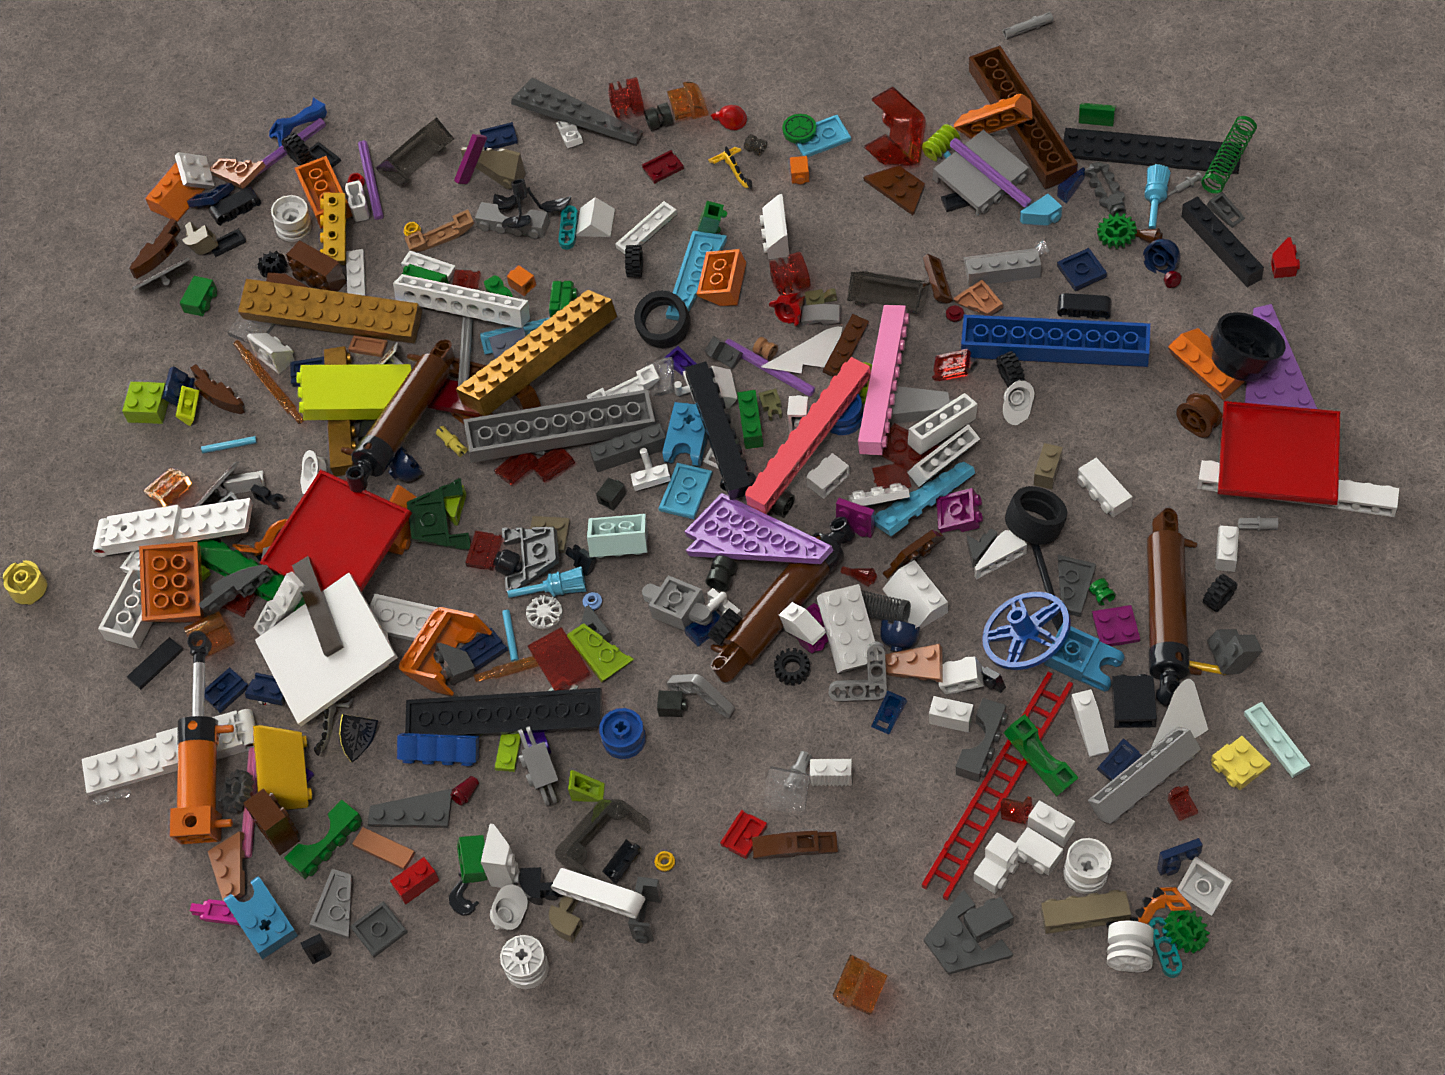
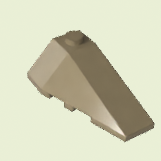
[461,147,526,189]

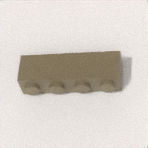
[1041,890,1131,934]

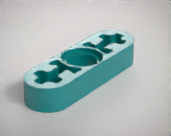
[558,205,578,250]
[1149,917,1182,978]

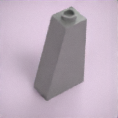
[888,386,953,424]

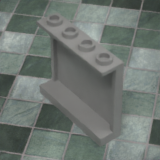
[932,130,1029,216]

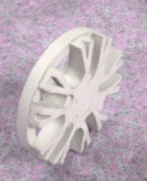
[526,595,562,629]

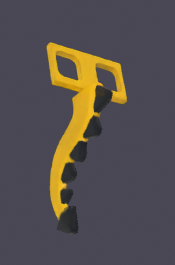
[708,146,752,189]

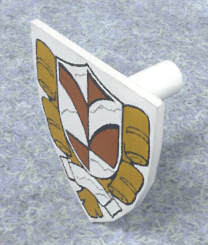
[378,342,403,364]

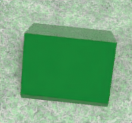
[1078,103,1116,127]

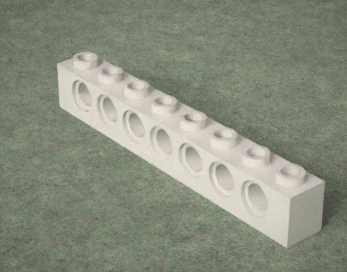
[393,274,530,328]

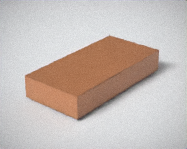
[348,335,388,357]

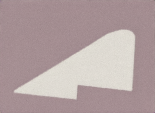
[761,326,842,373]
[1151,679,1208,748]

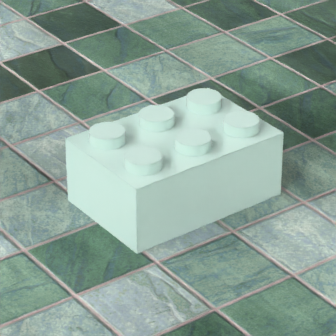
[587,514,648,558]

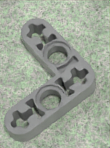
[828,641,887,701]
[667,674,735,718]

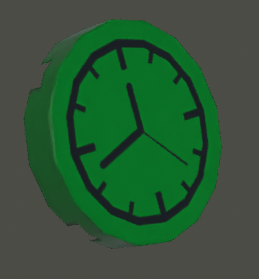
[782,113,817,143]

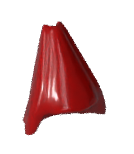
[769,292,805,326]

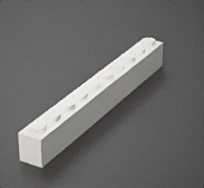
[1197,460,1399,517]

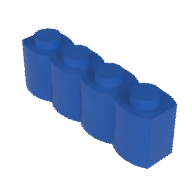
[397,733,479,766]

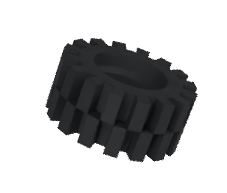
[281,132,311,166]
[625,245,643,277]
[996,351,1025,387]
[1202,574,1238,612]
[707,608,742,645]
[774,648,810,686]

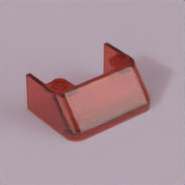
[864,86,926,166]

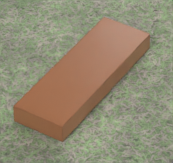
[352,827,415,870]

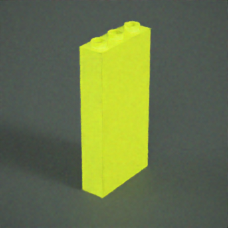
[296,364,411,420]

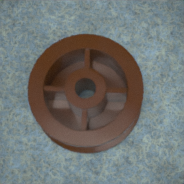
[1176,393,1223,438]

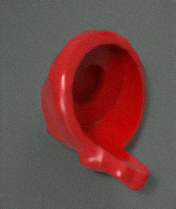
[711,105,747,131]

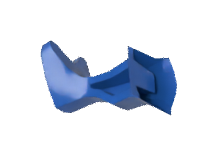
[269,97,327,147]

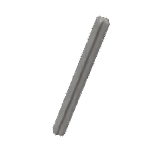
[458,316,473,387]

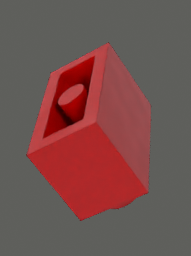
[390,857,440,905]

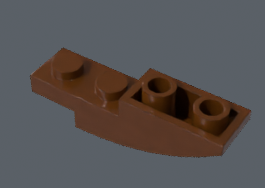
[129,219,181,279]
[190,364,245,414]
[752,830,838,859]

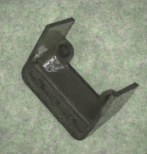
[375,117,454,186]
[847,271,930,314]
[555,799,651,879]

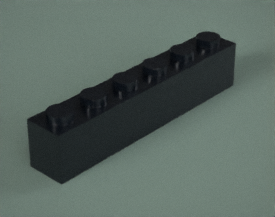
[1181,196,1264,288]

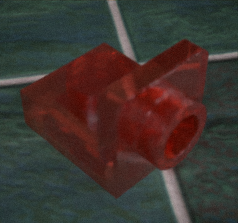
[1167,785,1198,821]
[1001,796,1034,824]

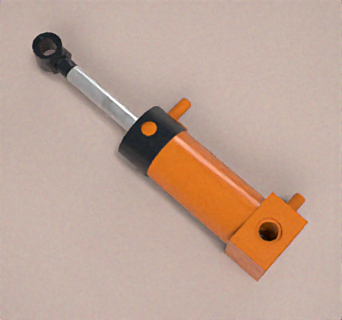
[170,631,234,845]

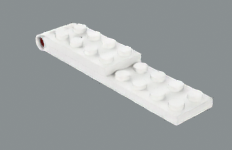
[92,498,253,557]
[82,709,255,796]

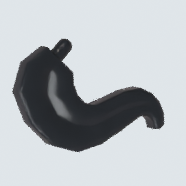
[449,872,479,916]

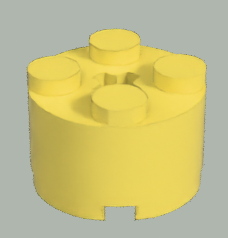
[3,560,47,605]

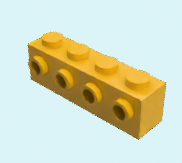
[320,193,346,265]

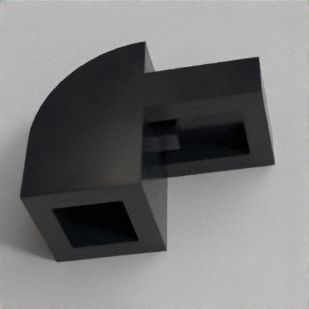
[520,867,564,906]

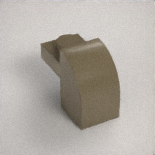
[183,222,218,255]
[549,896,583,943]

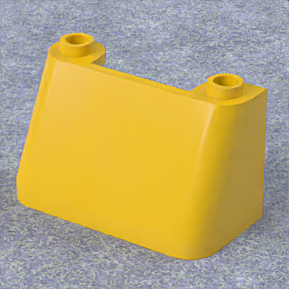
[253,725,312,810]

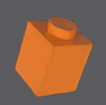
[790,156,809,184]
[507,265,536,296]

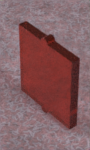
[872,461,911,489]

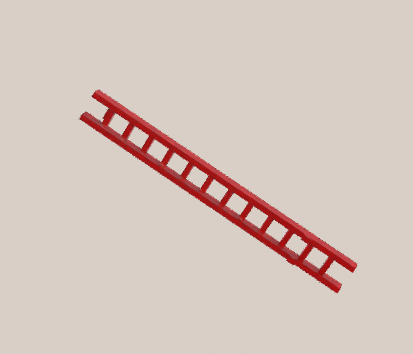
[922,671,1073,901]

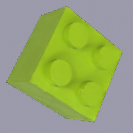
[122,382,169,424]

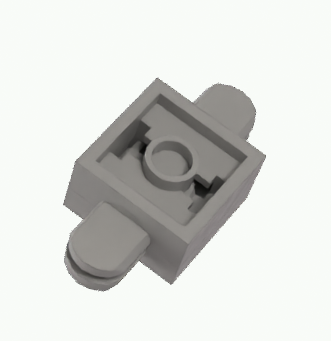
[642,575,713,631]
[518,726,558,806]

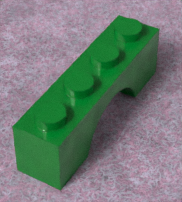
[1004,714,1078,797]
[284,799,362,879]

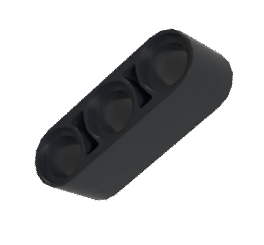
[209,187,261,226]
[1057,293,1112,319]

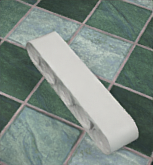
[551,868,645,919]

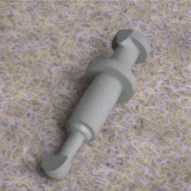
[1167,172,1202,198]

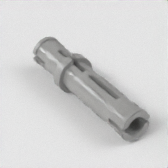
[1003,12,1054,40]

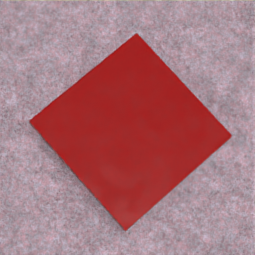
[1217,401,1340,505]
[259,469,412,592]

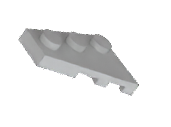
[309,869,352,939]

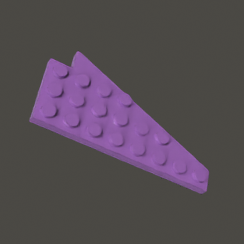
[1245,304,1317,409]
[684,493,833,564]

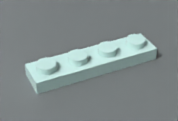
[1244,702,1310,778]

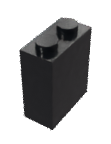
[1111,674,1157,728]

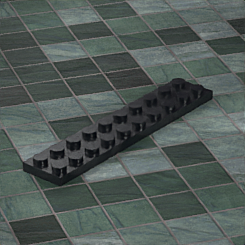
[1063,128,1242,174]
[405,688,602,736]

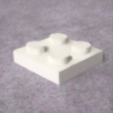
[175,152,215,189]

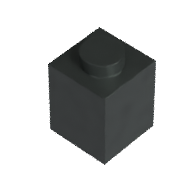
[596,477,626,511]
[657,690,687,717]

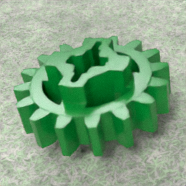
[1097,213,1137,249]
[1164,910,1210,954]

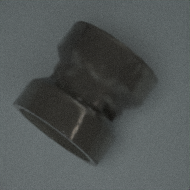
[744,134,768,156]

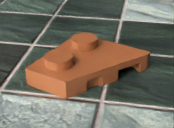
[954,279,1003,316]

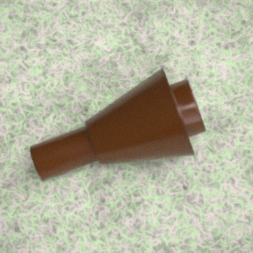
[1135,228,1163,243]

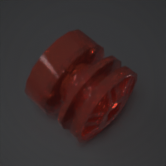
[608,77,644,118]
[769,251,811,296]

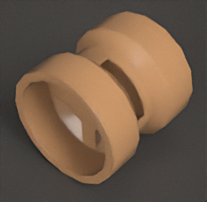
[753,337,778,361]

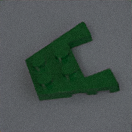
[406,478,471,551]

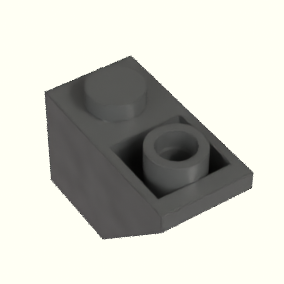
[433,643,475,685]

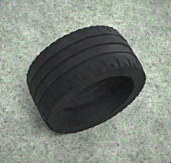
[634,290,690,348]
[1005,486,1068,545]

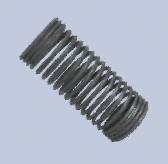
[861,590,911,623]

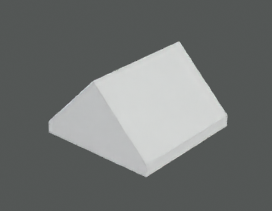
[576,197,615,237]
[1177,857,1233,916]

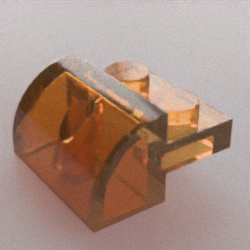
[667,82,709,120]
[143,467,192,508]
[184,611,235,658]
[833,954,888,1015]

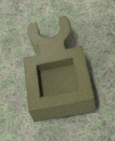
[758,388,782,421]

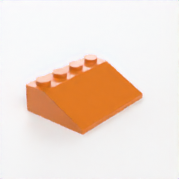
[139,541,204,622]

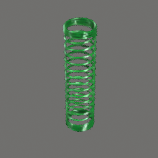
[1201,116,1257,194]

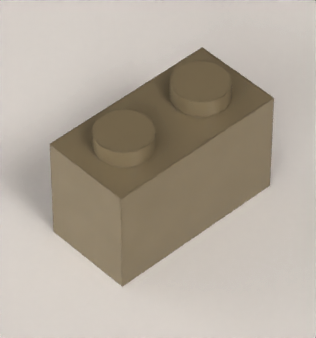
[1034,443,1063,489]

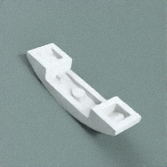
[587,364,660,399]

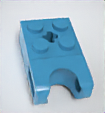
[662,402,708,466]
[1044,623,1125,692]
[224,876,298,960]

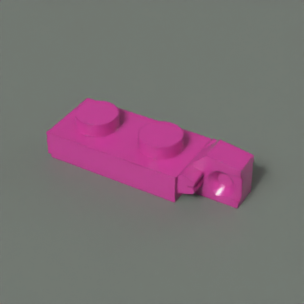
[190,899,240,926]

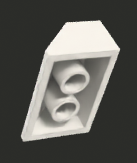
[760,194,789,259]
[882,560,948,629]
[481,824,520,888]

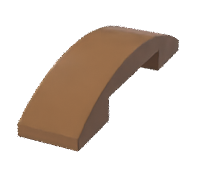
[404,209,475,252]

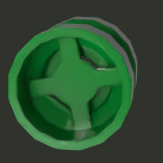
[1089,578,1116,606]

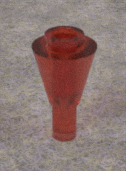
[841,566,877,587]

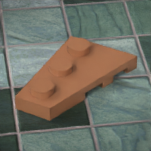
[210,158,266,189]
[885,644,943,683]
[207,831,245,901]

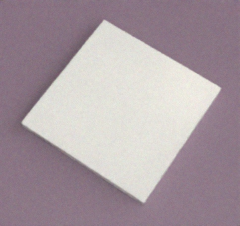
[255,573,398,726]

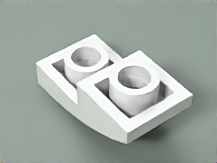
[556,120,583,149]

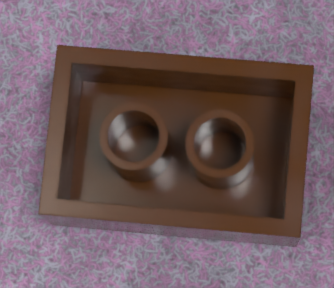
[286,240,347,292]
[243,788,300,856]

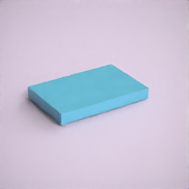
[795,115,852,158]
[658,463,713,520]

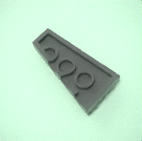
[368,789,452,828]

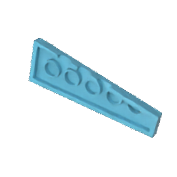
[666,231,727,320]
[874,462,975,536]

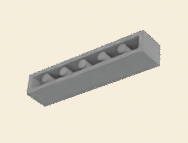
[1088,727,1201,824]

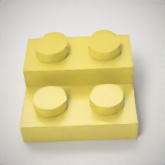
[1211,736,1271,790]

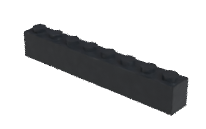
[685,361,754,500]

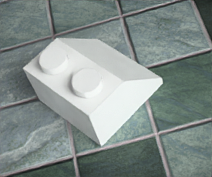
[247,333,295,374]

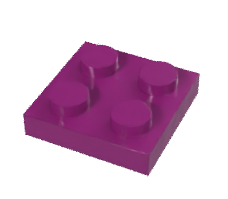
[836,498,874,538]
[1092,605,1140,646]

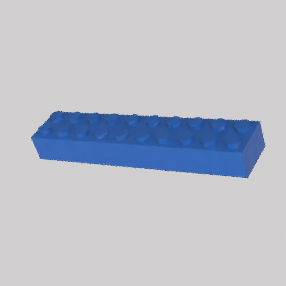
[961,315,1151,367]

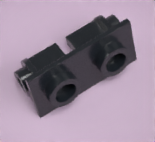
[602,839,641,884]

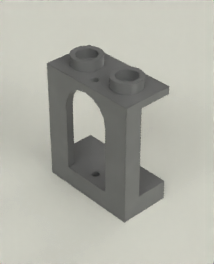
[628,877,663,944]

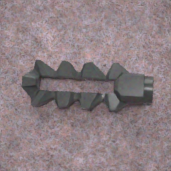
[1085,162,1126,217]

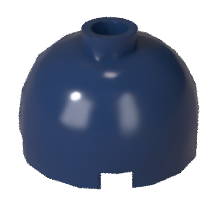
[1143,239,1181,275]
[388,446,424,482]
[880,620,920,652]

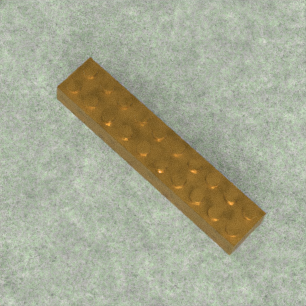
[238,279,422,344]
[456,290,617,416]

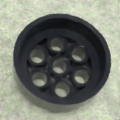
[1210,312,1286,381]

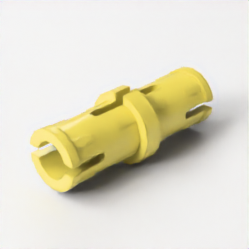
[436,426,468,457]

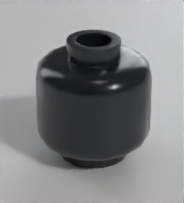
[493,549,522,576]

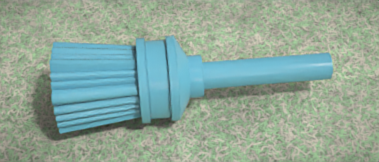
[1144,164,1171,229]
[507,566,586,598]

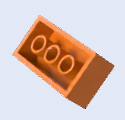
[294,156,352,229]

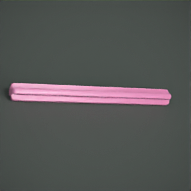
[242,747,257,858]

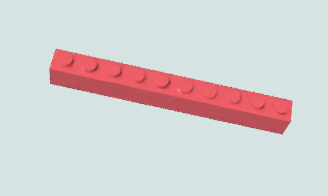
[745,357,871,514]

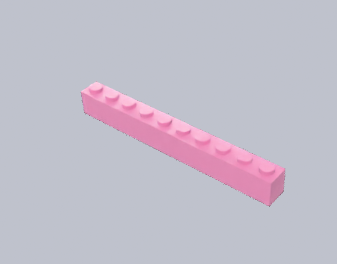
[858,305,910,455]

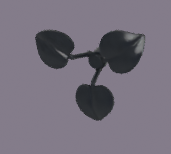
[493,179,571,228]

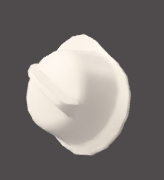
[1003,381,1034,425]
[300,450,327,494]
[490,884,528,930]

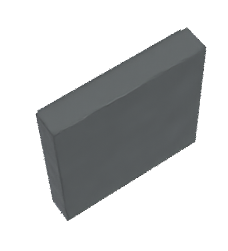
[350,901,408,958]

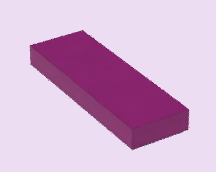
[454,134,487,184]

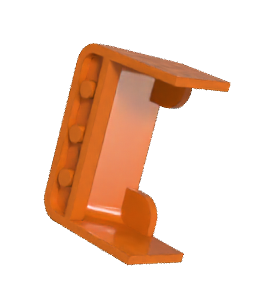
[399,607,492,696]

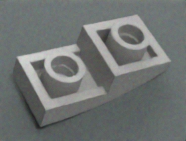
[801,304,841,325]

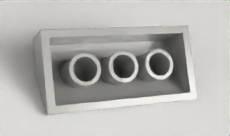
[963,248,1041,287]

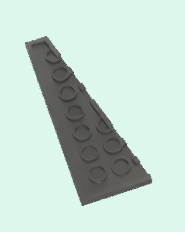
[511,78,643,144]

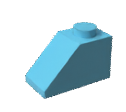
[1020,194,1062,226]

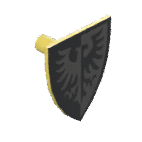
[339,714,378,763]

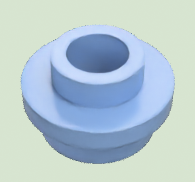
[583,592,602,610]

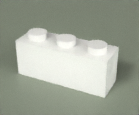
[1077,457,1132,517]

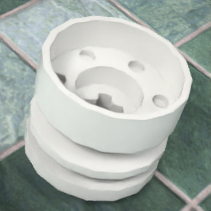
[271,195,312,242]
[1063,838,1112,894]
[1107,921,1154,972]
[500,935,549,989]

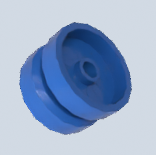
[830,394,863,435]
[599,708,646,759]

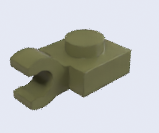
[805,288,837,305]

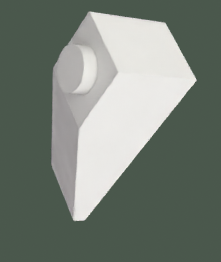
[974,530,1027,580]
[1071,689,1109,757]

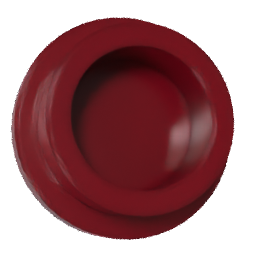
[1164,271,1182,288]
[946,305,964,322]

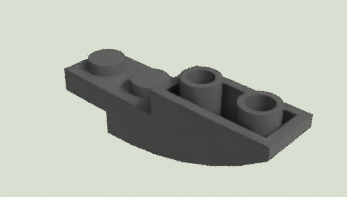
[199,565,275,616]

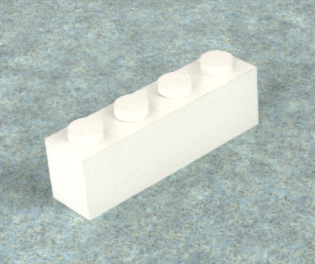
[908,393,978,455]
[907,424,980,487]

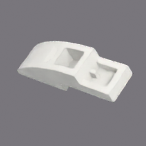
[253,572,304,635]

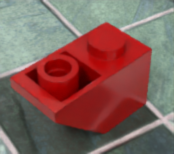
[1271,237,1300,278]

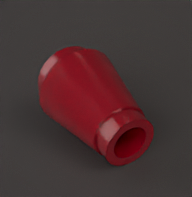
[450,776,479,805]

